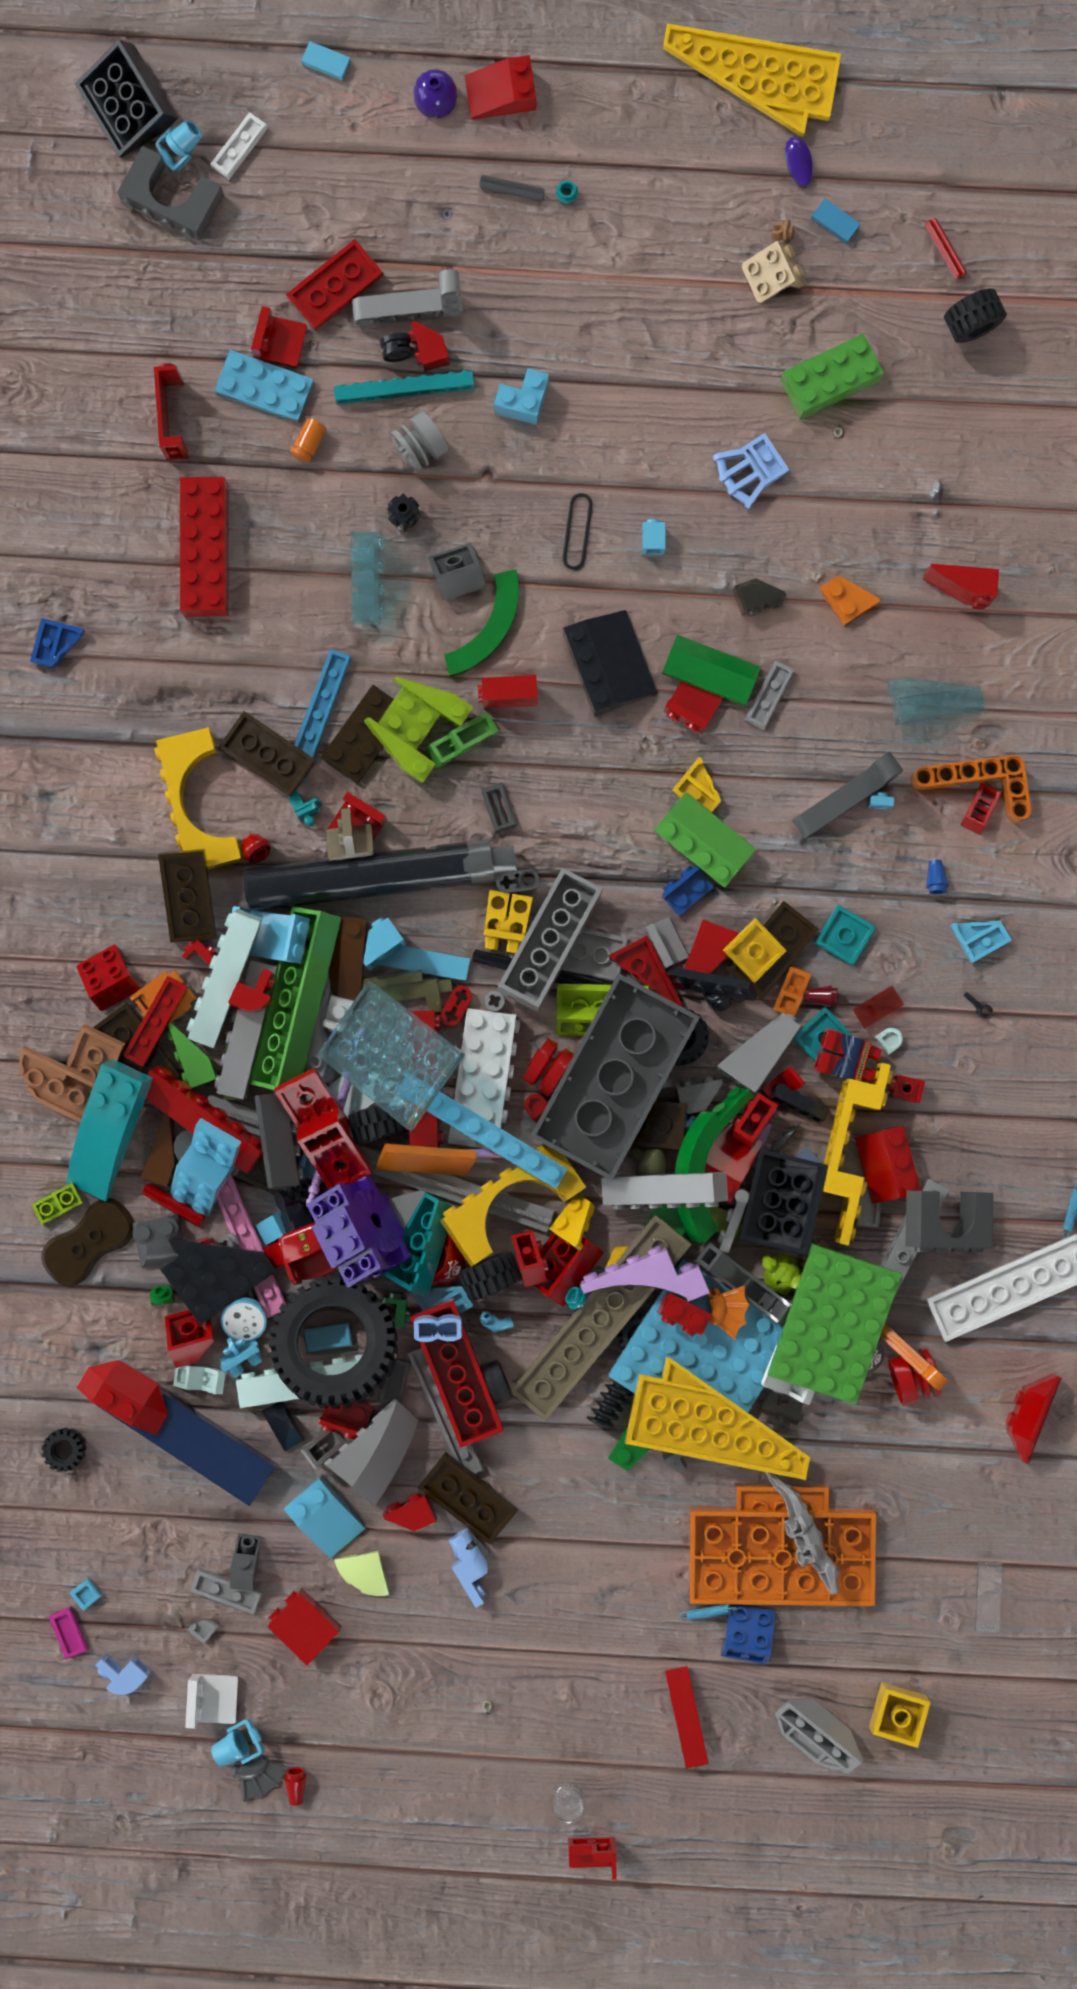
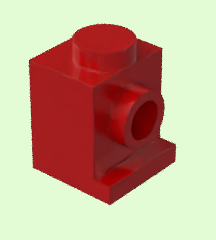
[888,1075,925,1103]

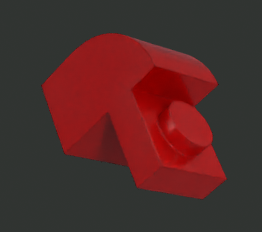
[228,968,276,1013]

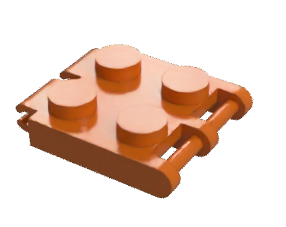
[130,970,197,1028]

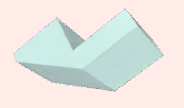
[173,1364,226,1394]

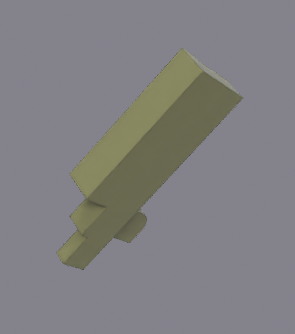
[364,969,453,1012]

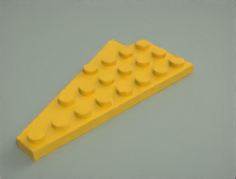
[663,23,841,137]
[625,1357,810,1480]

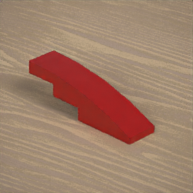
[665,1666,709,1769]

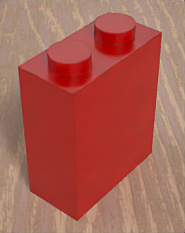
[478,675,538,709]
[267,1588,341,1666]

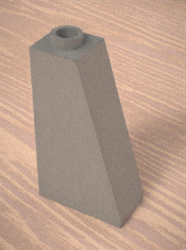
[715,1013,801,1094]

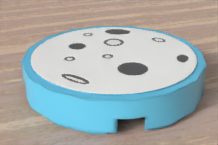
[221,1297,268,1342]

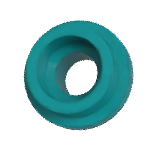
[556,180,578,204]
[565,1287,587,1310]

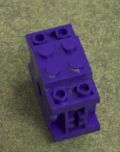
[306,1175,411,1288]

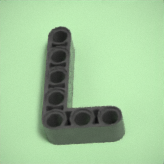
[792,752,903,839]

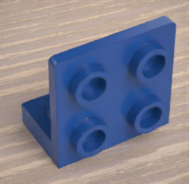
[720,1604,775,1665]

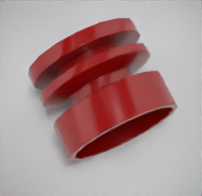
[888,1348,942,1406]

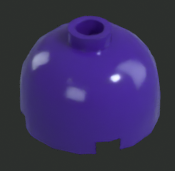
[413,69,457,118]

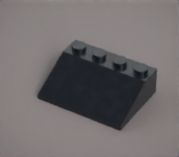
[75,39,178,158]
[563,610,657,717]
[738,1149,828,1256]

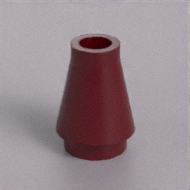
[805,985,838,1008]

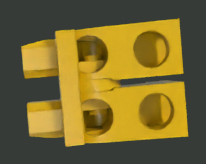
[483,890,533,954]

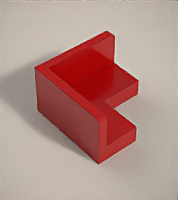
[568,1837,617,1881]

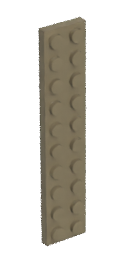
[510,1214,692,1421]

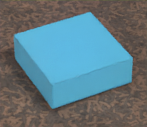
[70,1577,103,1611]

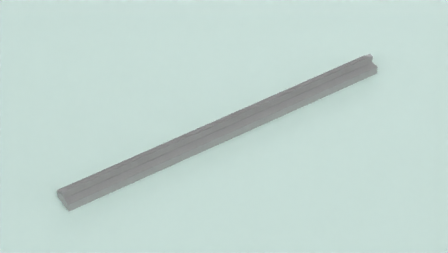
[208,1095,554,1232]

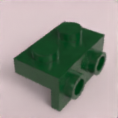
[383,1291,410,1329]

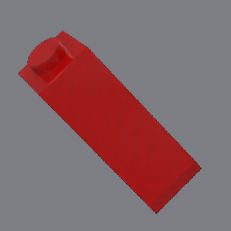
[684,920,739,974]

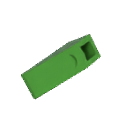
[167,1023,218,1089]

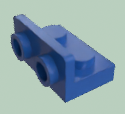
[662,866,714,917]

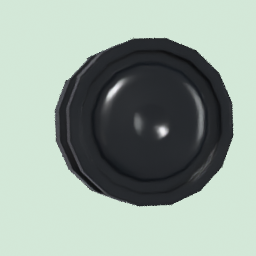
[379,332,414,362]

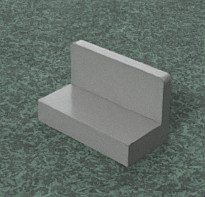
[644,918,688,969]

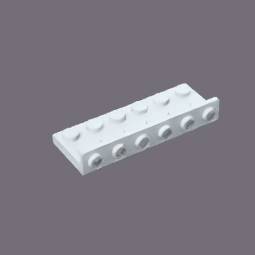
[448,1008,520,1149]

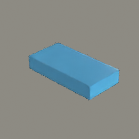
[811,198,860,244]

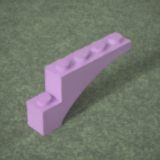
[580,1246,710,1302]

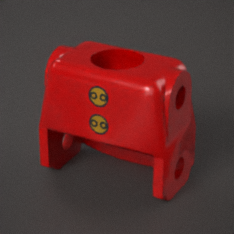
[278,1222,338,1285]

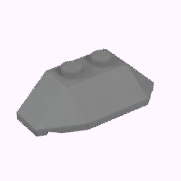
[775,1699,863,1774]

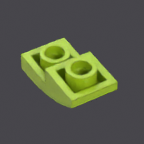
[31,1183,82,1225]

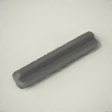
[480,175,545,202]

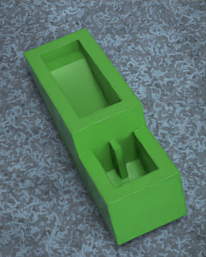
[426,712,499,769]

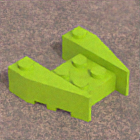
[364,677,473,783]

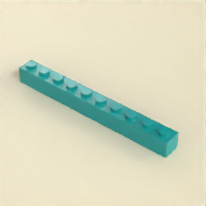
[334,370,474,405]

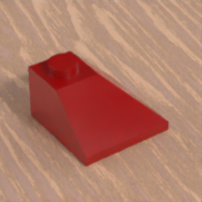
[165,1310,214,1368]

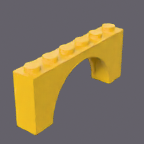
[154,727,244,870]
[440,1144,586,1266]

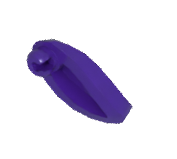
[785,136,812,187]

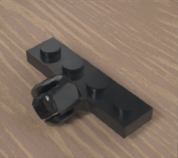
[667,966,758,1012]

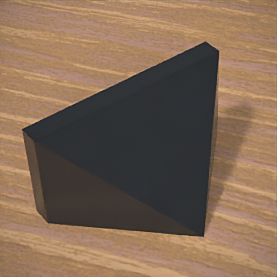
[262,1401,304,1451]

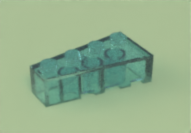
[351,532,385,624]

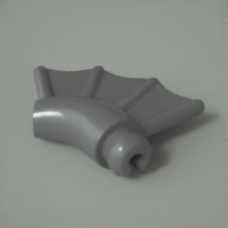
[232,1754,289,1802]

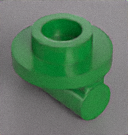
[149,1285,175,1306]

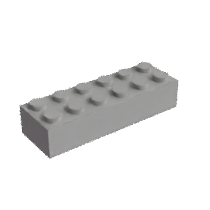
[498,868,603,1012]

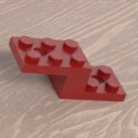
[274,1068,372,1190]

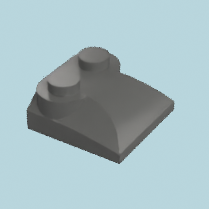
[132,1215,183,1268]

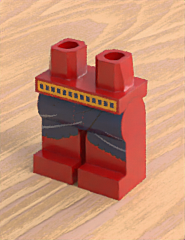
[813,1028,882,1082]

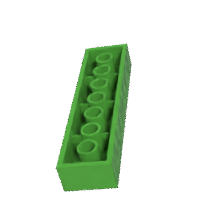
[249,907,341,1090]

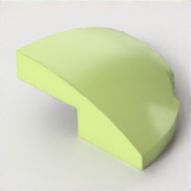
[334,1550,390,1596]

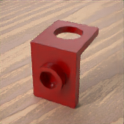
[761,1066,806,1105]

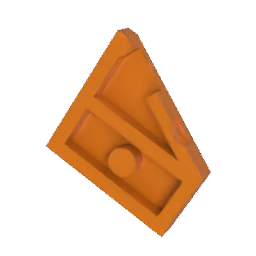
[819,575,881,626]

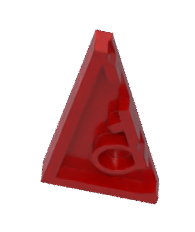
[608,935,683,1007]

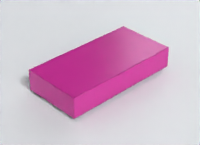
[48,1606,89,1660]

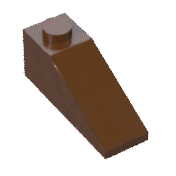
[141,1113,178,1187]

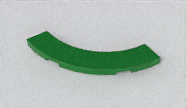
[444,569,519,677]

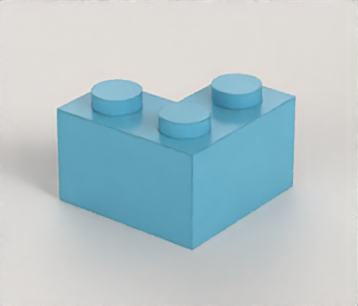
[494,368,549,425]

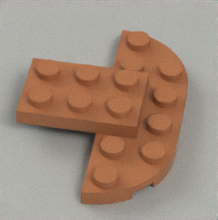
[19,1024,148,1123]

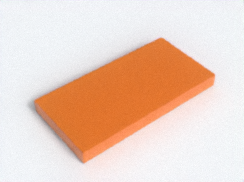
[377,1144,476,1176]

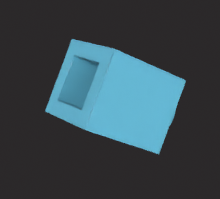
[642,519,665,555]

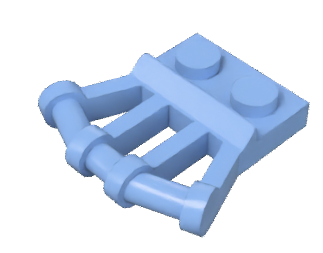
[713,433,789,510]

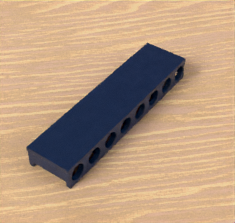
[96,1387,276,1506]

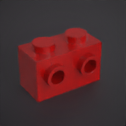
[732,1093,778,1149]
[511,1230,549,1287]
[656,1291,712,1337]

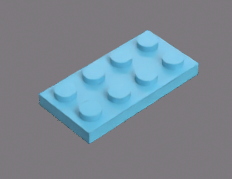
[214,350,314,423]

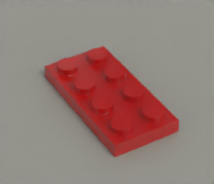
[286,239,384,331]

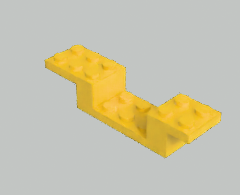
[822,1063,893,1246]

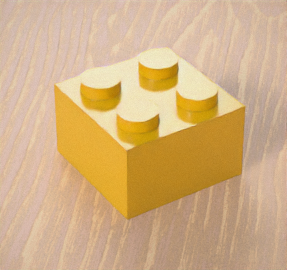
[869,1682,931,1748]

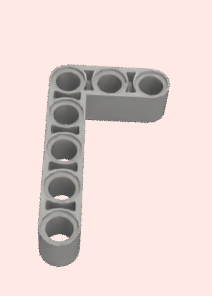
[352,269,463,326]

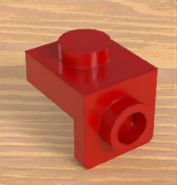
[182,940,218,966]

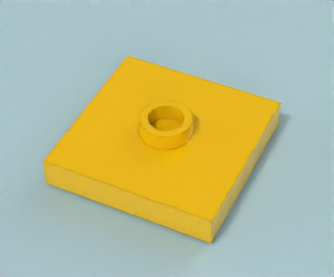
[723,918,786,983]

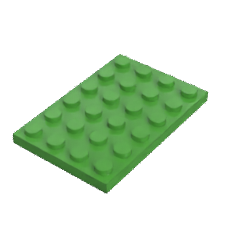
[767,1243,902,1404]

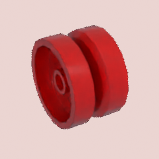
[522,1038,574,1096]

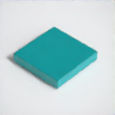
[814,904,876,966]
[792,1006,854,1062]

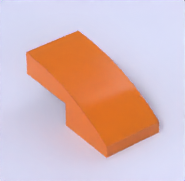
[773,965,811,1017]

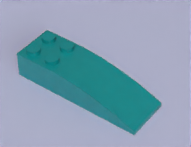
[66,1059,153,1202]

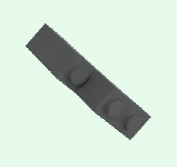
[696,1242,791,1327]

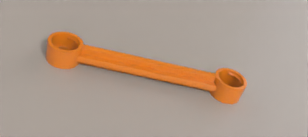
[880,1323,948,1391]

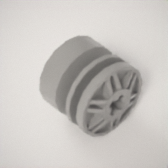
[390,411,448,473]

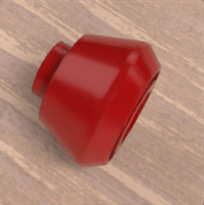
[241,834,271,863]

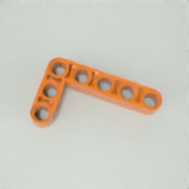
[911,755,1031,823]

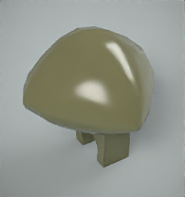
[632,1146,667,1175]

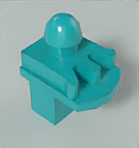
[288,790,322,827]

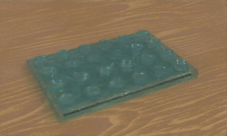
[317,980,465,1131]

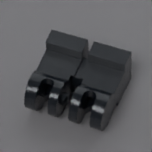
[275,1180,322,1233]

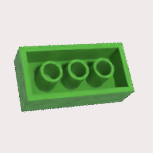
[780,333,884,420]

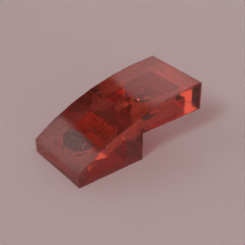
[852,985,904,1029]

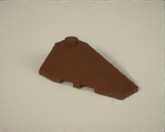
[329,917,368,1011]

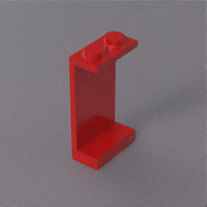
[154,363,189,460]

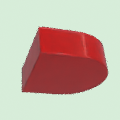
[524,1094,548,1121]

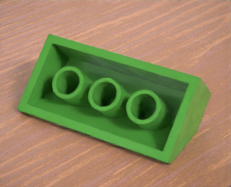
[654,792,756,888]

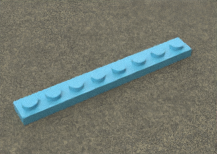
[397,1073,567,1189]

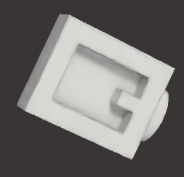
[322,995,354,1033]

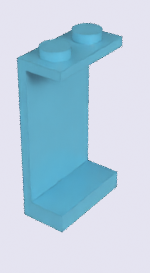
[232,906,310,964]

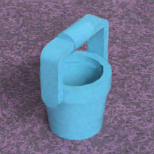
[155,120,202,172]
[211,1719,264,1767]

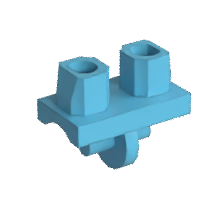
[220,1337,262,1378]

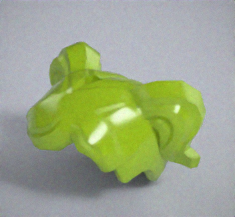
[762,1254,803,1295]

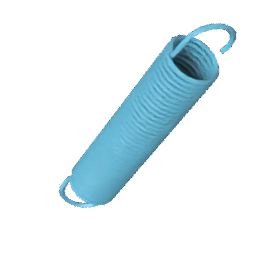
[1063,1183,1077,1238]
[680,1605,738,1620]

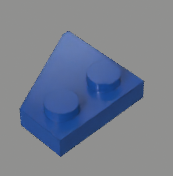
[30,618,85,668]

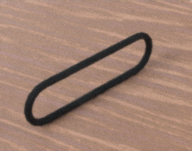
[563,493,592,569]

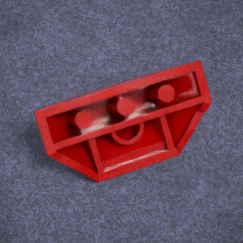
[76,1360,168,1435]
[1006,1374,1062,1464]

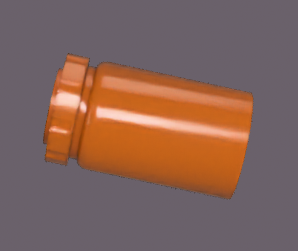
[290,418,327,463]

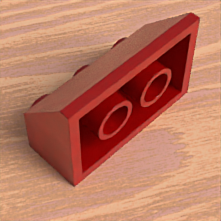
[854,1125,921,1204]
[534,1233,604,1307]

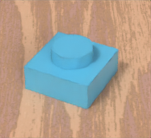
[868,792,894,810]

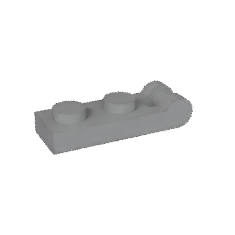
[717,1188,749,1253]

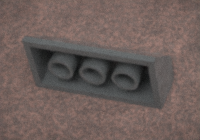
[255,1094,305,1190]

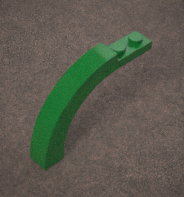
[675,1087,754,1244]

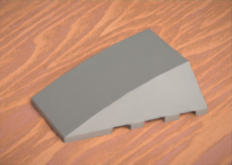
[324,1399,419,1506]

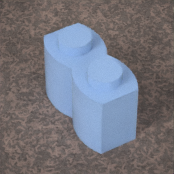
[414,1314,462,1342]

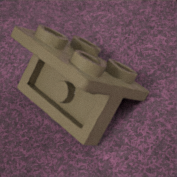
[326,808,374,861]

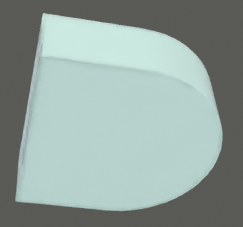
[875,1028,903,1055]

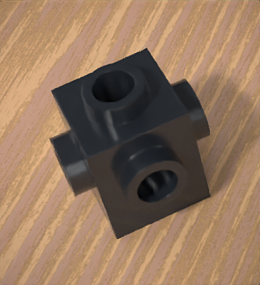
[387,493,420,532]

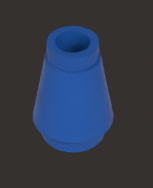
[926,860,949,894]

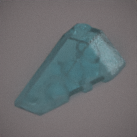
[887,677,984,726]

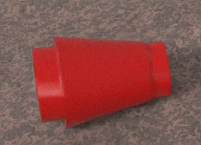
[284,1767,307,1806]

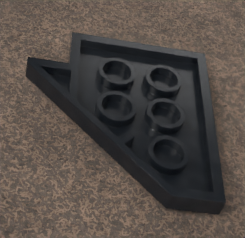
[160,1237,276,1325]

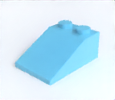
[284,1475,366,1558]

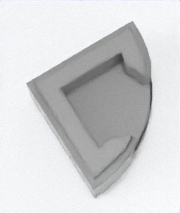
[187,1620,220,1645]

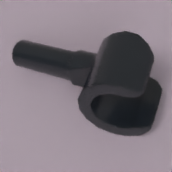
[963,992,993,1018]

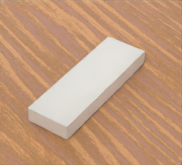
[210,112,268,180]

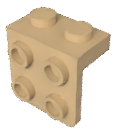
[742,240,806,303]

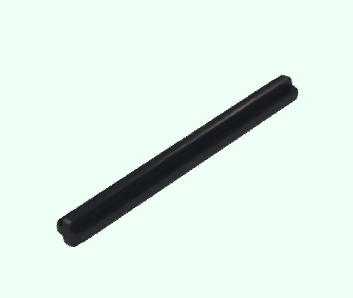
[472,949,604,985]

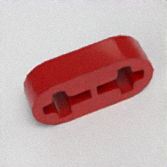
[441,986,472,1027]

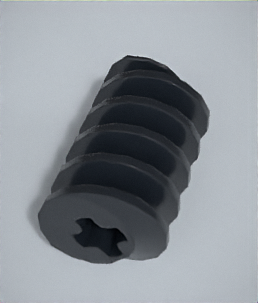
[586,1378,633,1430]

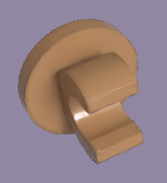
[772,220,795,244]

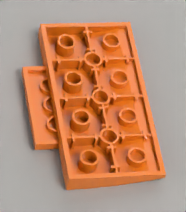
[689,1485,876,1606]

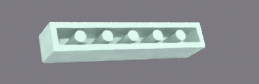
[186,909,263,1048]
[236,1354,363,1408]

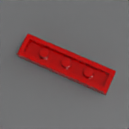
[123,976,189,1067]

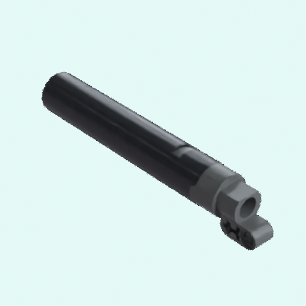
[243,839,539,911]

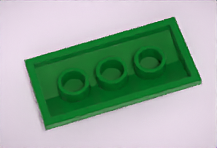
[662,634,761,706]

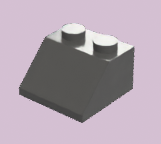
[428,543,486,601]

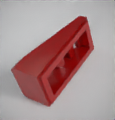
[960,782,1002,834]

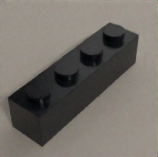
[770,1084,829,1124]

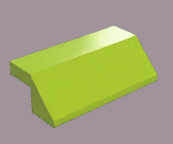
[556,984,649,1036]

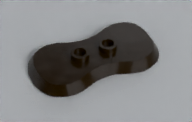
[41,1198,134,1286]

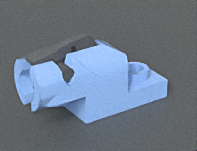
[448,1528,489,1608]

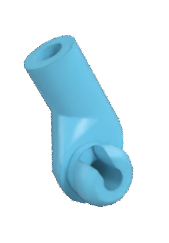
[480,1311,514,1333]

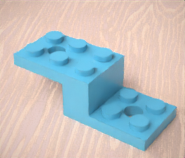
[170,1118,241,1216]

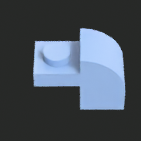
[95,1654,152,1695]

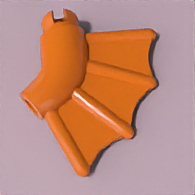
[707,1286,750,1340]

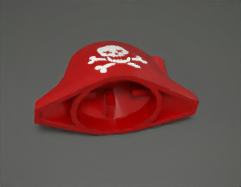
[431,1234,466,1287]

